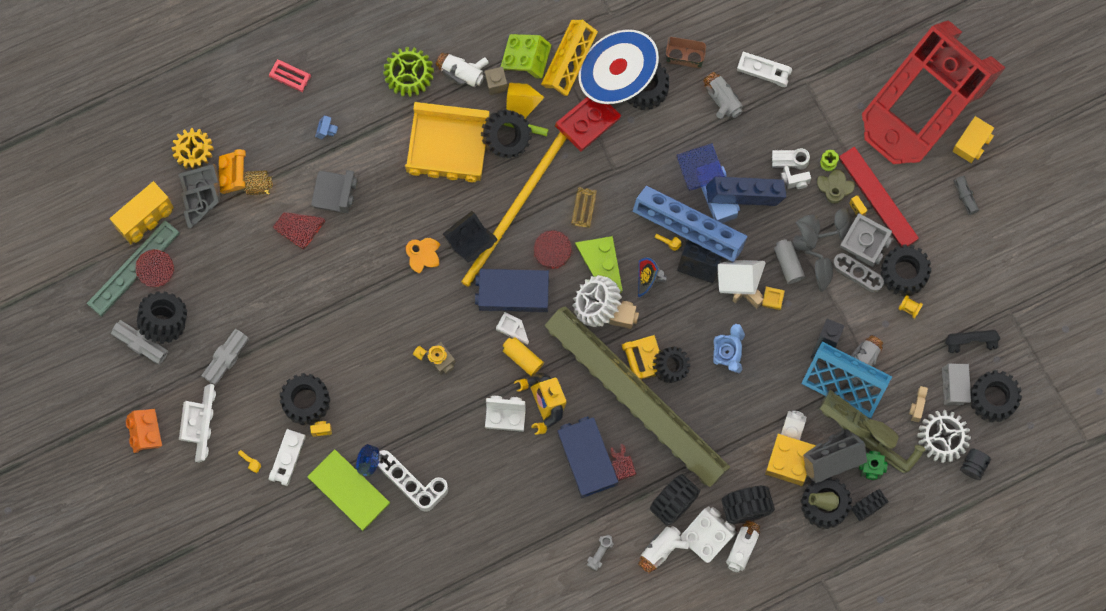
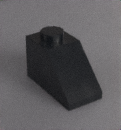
[811,319,844,365]

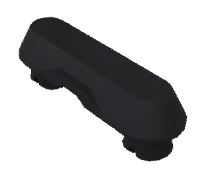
[945,330,1001,353]

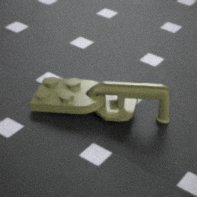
[820,390,926,473]

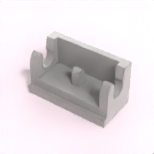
[942,364,971,405]

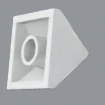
[718,260,766,294]

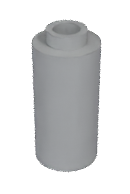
[774,239,805,284]

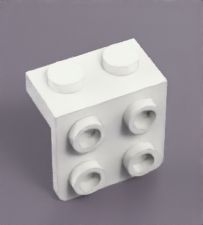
[681,506,738,563]

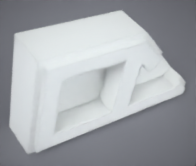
[496,312,529,345]

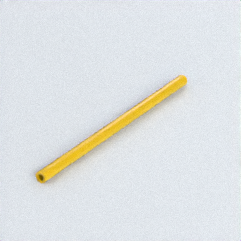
[461,132,567,287]

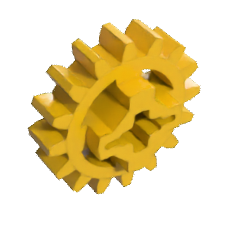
[172,128,214,170]

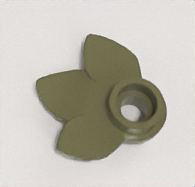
[817,169,855,204]

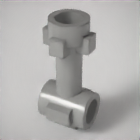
[587,535,614,571]

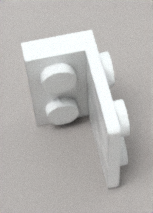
[485,396,526,432]

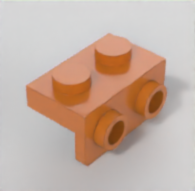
[126,409,162,453]

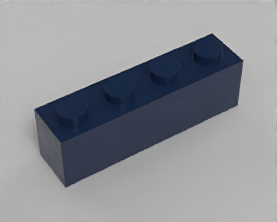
[706,176,786,206]

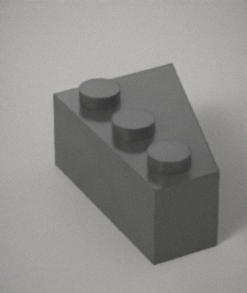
[803,428,867,483]

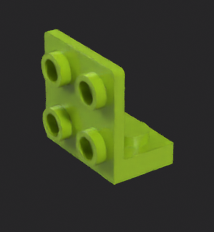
[501,34,552,79]

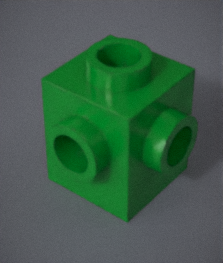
[858,451,888,480]

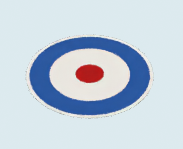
[579,30,659,104]

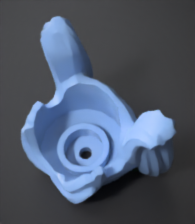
[713,324,745,374]

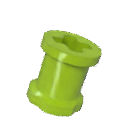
[820,150,839,171]

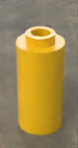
[503,337,544,376]

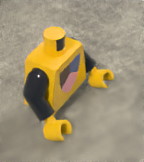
[514,373,566,435]

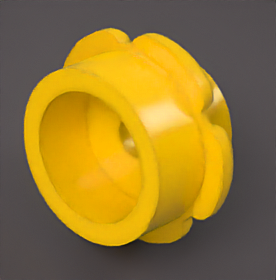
[428,346,447,364]

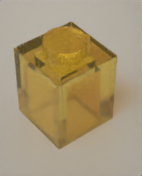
[244,171,273,195]

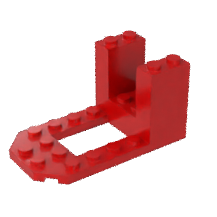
[862,20,1005,164]

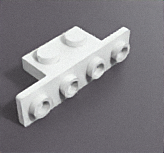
[179,384,216,463]

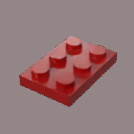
[555,97,622,152]

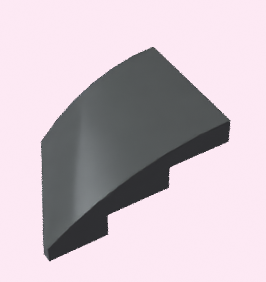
[179,164,220,228]

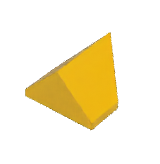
[506,83,544,119]

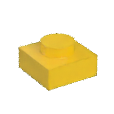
[310,421,332,437]

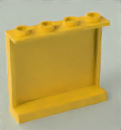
[405,102,490,183]

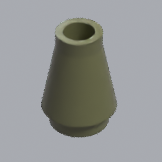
[809,492,839,511]

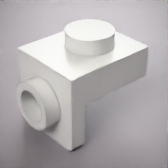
[781,166,811,189]
[781,411,807,440]

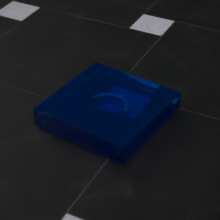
[676,143,725,191]

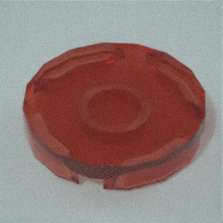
[534,230,572,269]
[135,249,174,287]

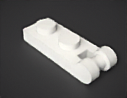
[737,52,792,87]
[269,429,306,486]

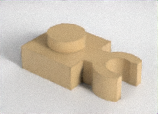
[909,386,928,422]

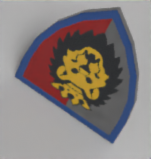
[638,257,667,298]

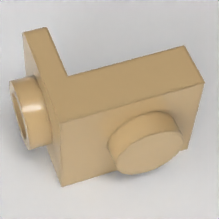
[732,290,763,309]

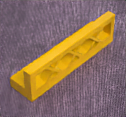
[541,20,598,96]

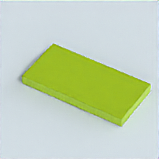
[307,449,390,531]

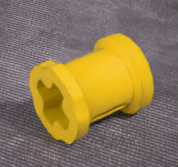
[898,295,923,319]

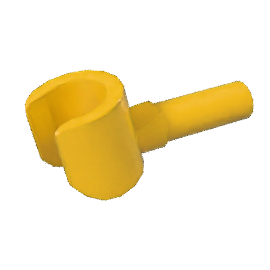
[655,234,682,251]
[413,346,428,361]
[238,450,261,473]

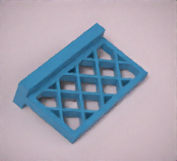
[801,342,892,419]

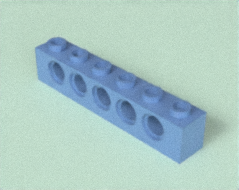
[632,186,747,262]

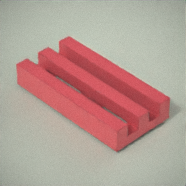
[269,59,311,93]

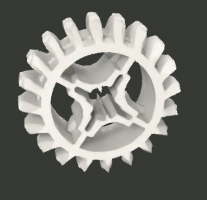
[572,275,622,327]
[917,410,971,463]

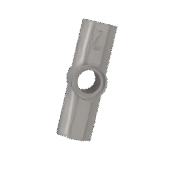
[111,320,168,365]
[201,329,249,386]

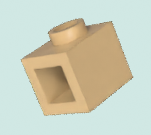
[609,301,639,329]

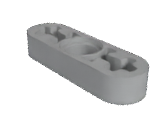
[833,253,884,292]

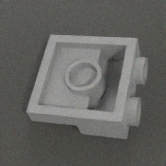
[840,213,893,267]

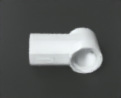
[772,148,810,170]

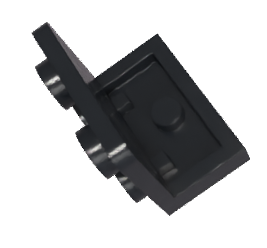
[442,211,497,262]
[677,240,722,283]

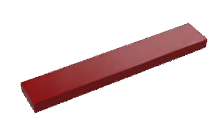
[839,147,919,247]

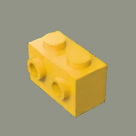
[952,116,994,164]

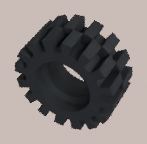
[653,346,690,383]
[851,489,889,521]

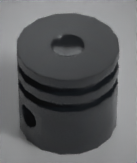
[960,448,991,480]

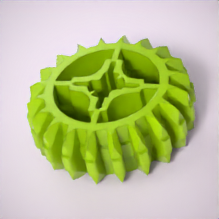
[383,47,434,97]

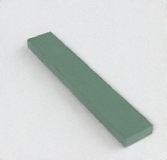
[87,220,180,317]

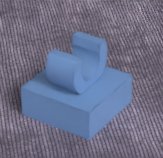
[315,116,338,139]

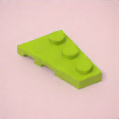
[575,236,623,293]

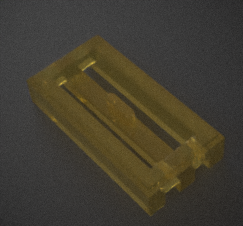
[571,187,597,228]

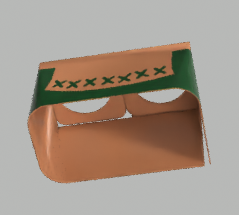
[666,37,706,69]

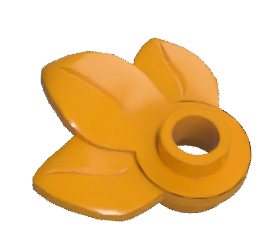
[405,238,440,273]

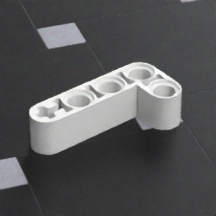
[375,450,448,512]

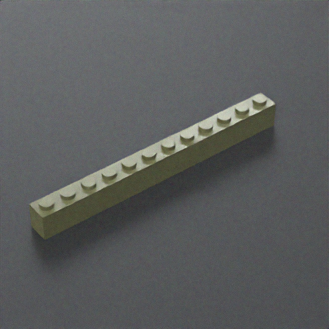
[545,306,731,487]

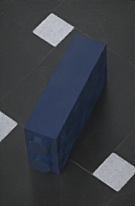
[475,269,549,312]
[557,417,618,498]

